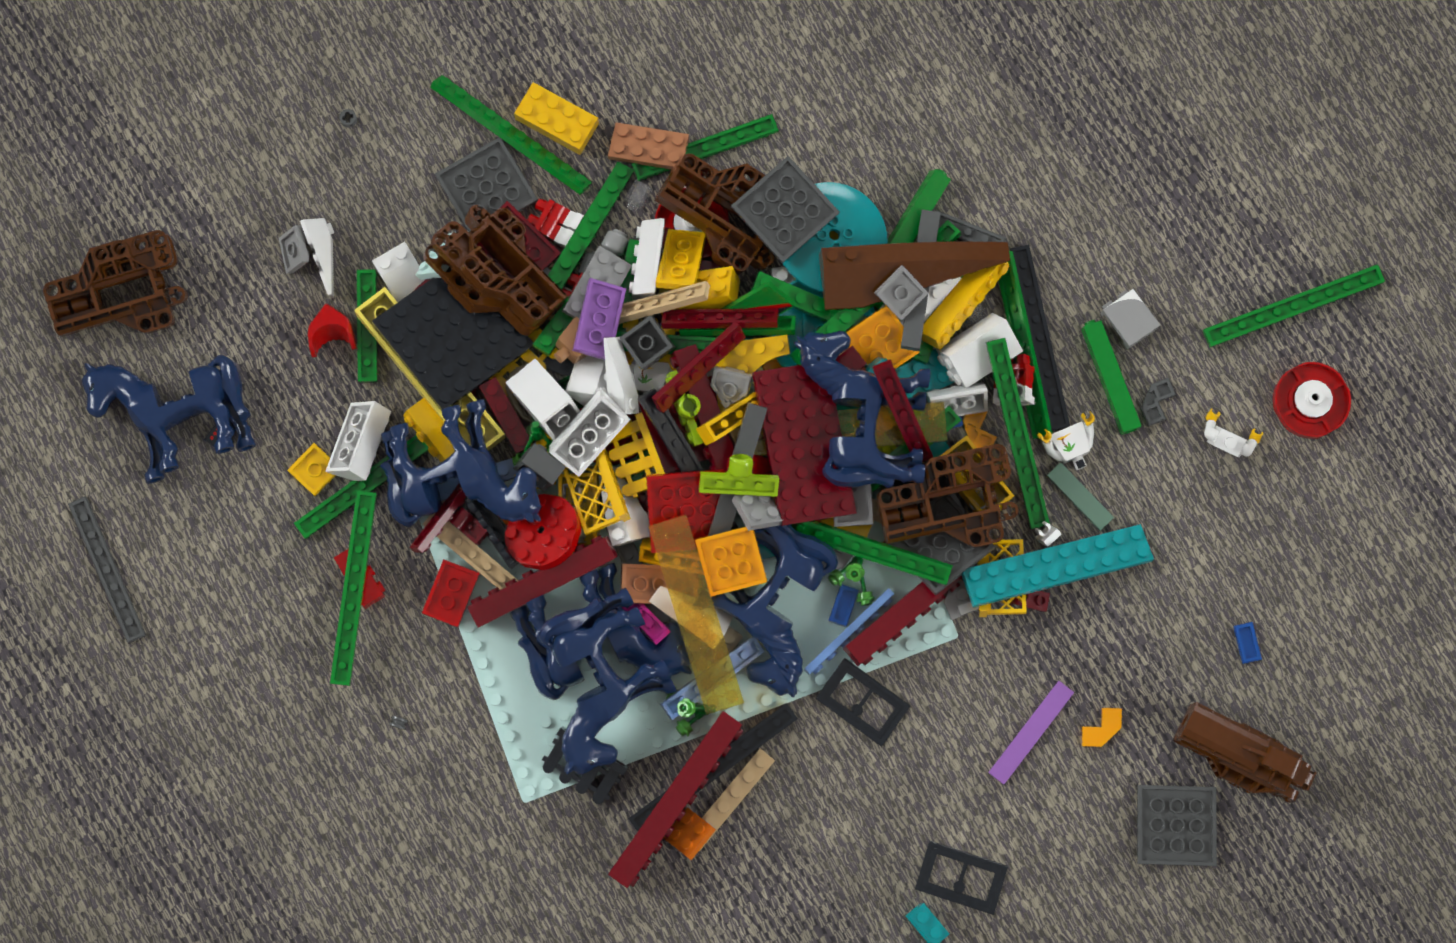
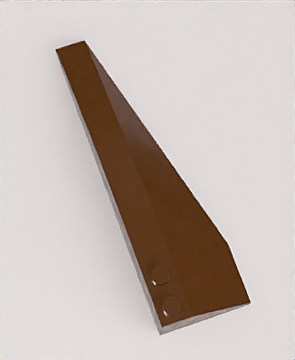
[819,241,1010,310]

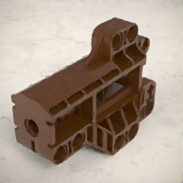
[654,154,774,275]
[423,205,568,336]
[43,230,188,337]
[876,444,1019,547]
[1173,702,1317,803]

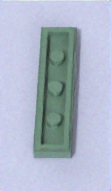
[1047,462,1114,531]

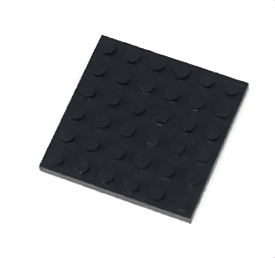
[372,267,534,410]

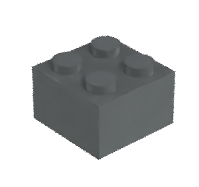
[620,315,676,370]
[513,443,566,492]

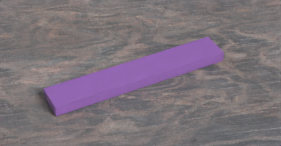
[988,681,1074,785]

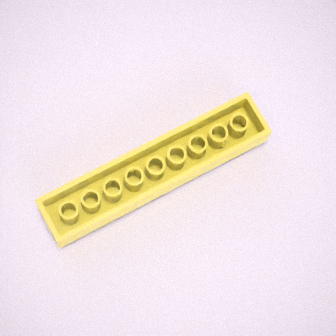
[354,287,505,451]

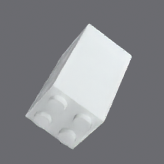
[936,313,1023,388]
[505,359,580,441]

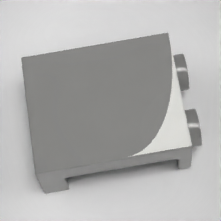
[1100,289,1160,350]

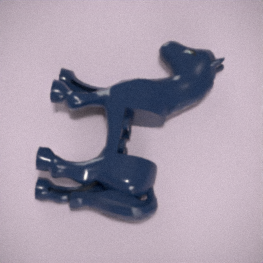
[794,331,930,488]
[82,355,256,484]
[380,399,541,527]
[693,525,838,697]
[510,563,693,700]
[539,588,677,775]

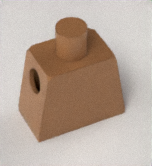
[554,316,589,364]

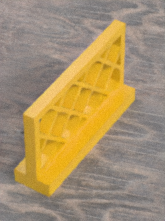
[563,449,631,535]
[977,539,1026,617]

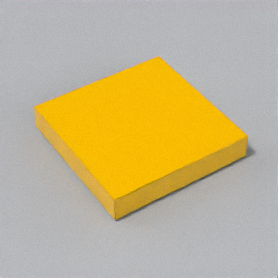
[287,443,336,497]

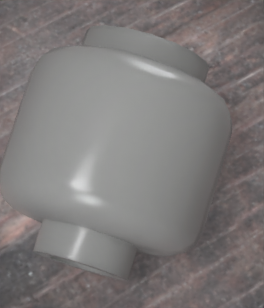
[601,229,629,256]

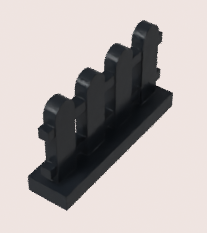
[466,498,520,569]
[542,726,629,804]

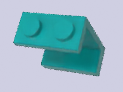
[905,903,949,943]

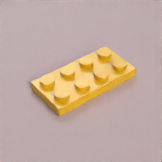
[656,229,706,289]

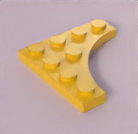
[713,335,790,412]

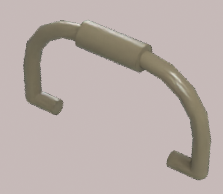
[506,362,533,423]

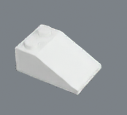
[372,242,425,302]

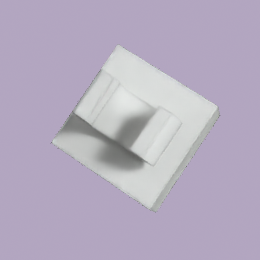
[1035,521,1061,547]

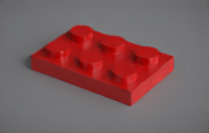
[422,559,480,628]

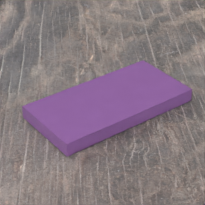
[572,278,626,360]

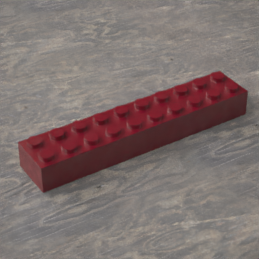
[608,711,743,888]

